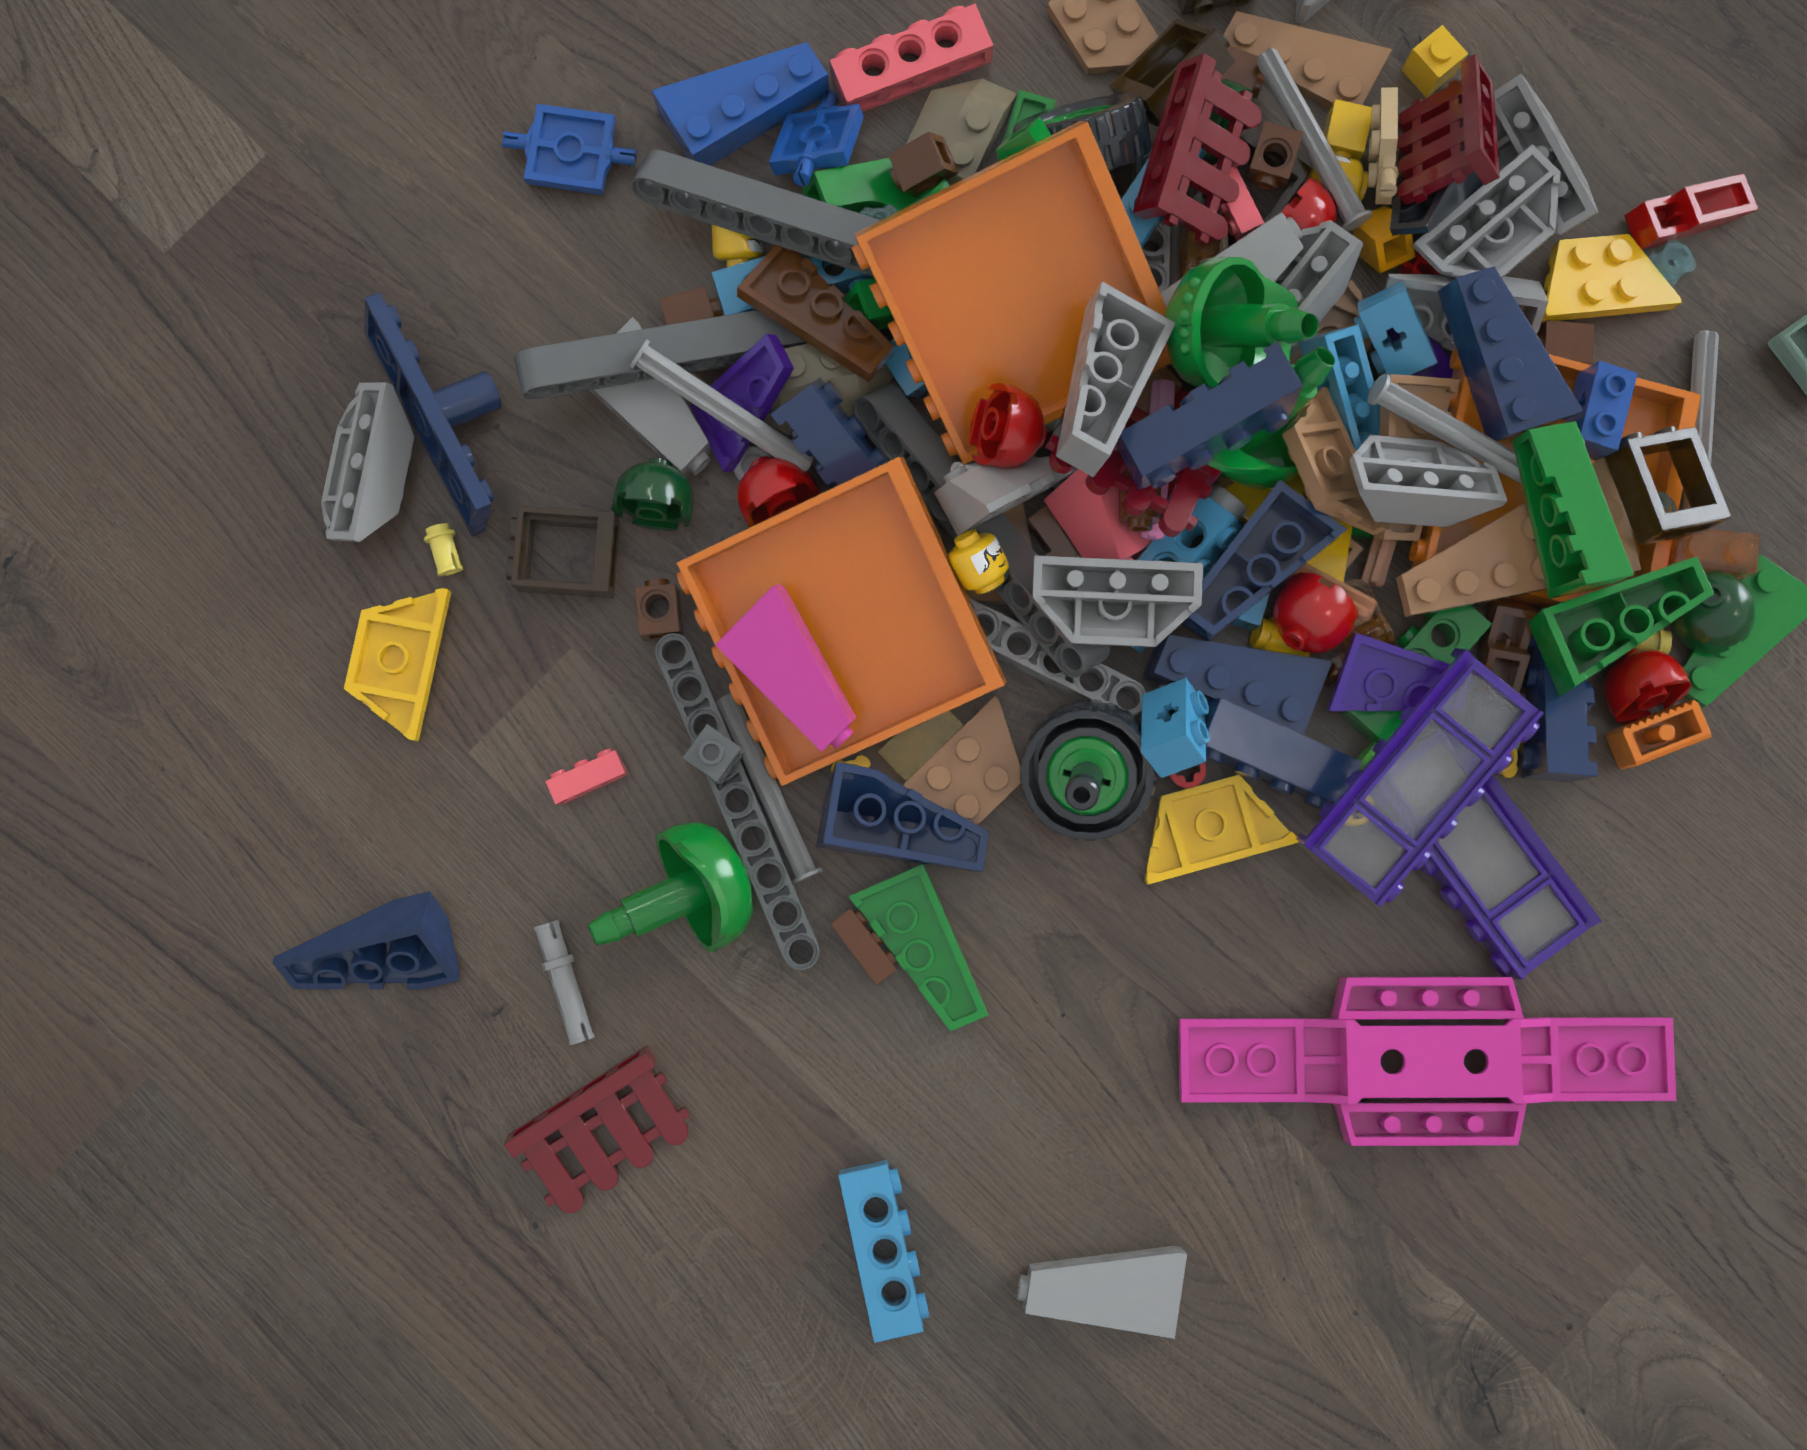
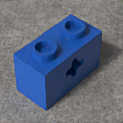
[1565,361,1638,461]

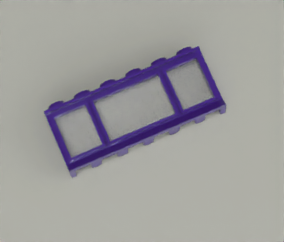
[1296,648,1543,907]
[1368,726,1603,979]

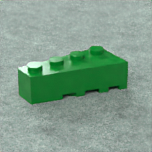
[1512,421,1634,599]
[1528,556,1714,697]

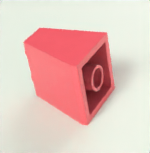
[1044,462,1153,560]

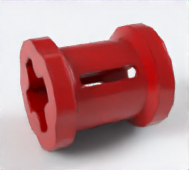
[1169,762,1206,788]

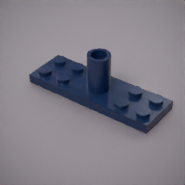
[364,292,501,537]

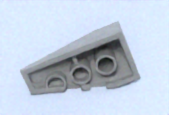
[1384,274,1549,352]
[934,456,1077,536]

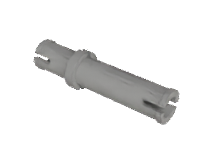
[533,920,595,1045]

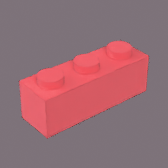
[1213,164,1264,241]
[545,748,629,806]

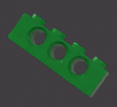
[1340,605,1492,742]

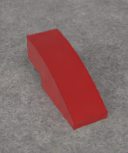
[1624,173,1758,250]

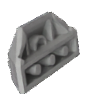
[1494,74,1598,235]
[1413,144,1561,278]
[1275,220,1363,357]
[321,382,415,542]
[1349,435,1508,527]
[1032,555,1203,647]

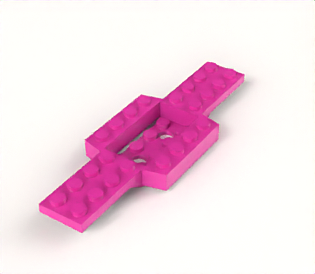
[1178,976,1676,1146]

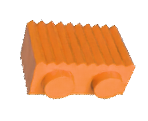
[1605,700,1711,770]

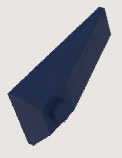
[816,762,989,872]
[272,891,460,989]

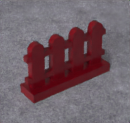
[1133,53,1262,245]
[1396,54,1500,204]
[1045,405,1222,537]
[504,1045,690,1213]

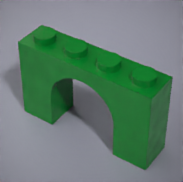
[801,158,914,330]

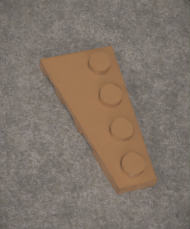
[1224,11,1392,109]
[1375,374,1460,541]

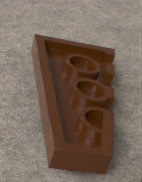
[737,245,893,382]

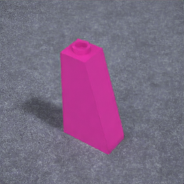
[715,584,856,752]

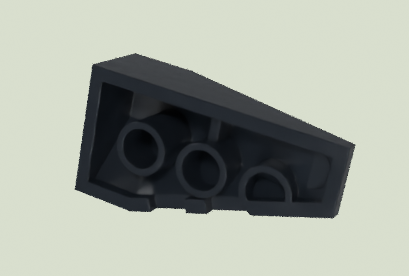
[1390,150,1500,236]

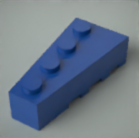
[652,42,829,166]

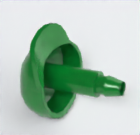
[1164,257,1319,389]
[1207,347,1335,490]
[587,822,753,952]

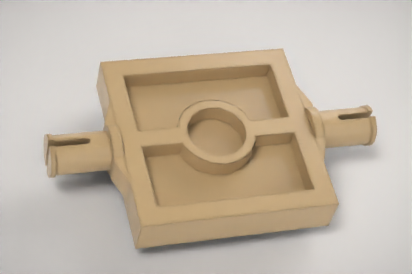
[1368,87,1399,204]

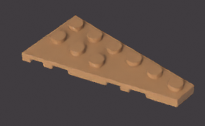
[1396,457,1641,618]

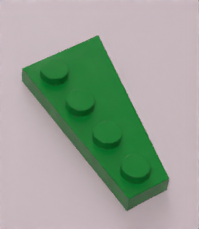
[1681,554,1807,708]
[848,864,989,1032]

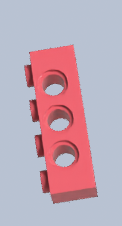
[830,4,993,113]

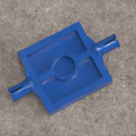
[769,91,864,187]
[502,104,637,195]

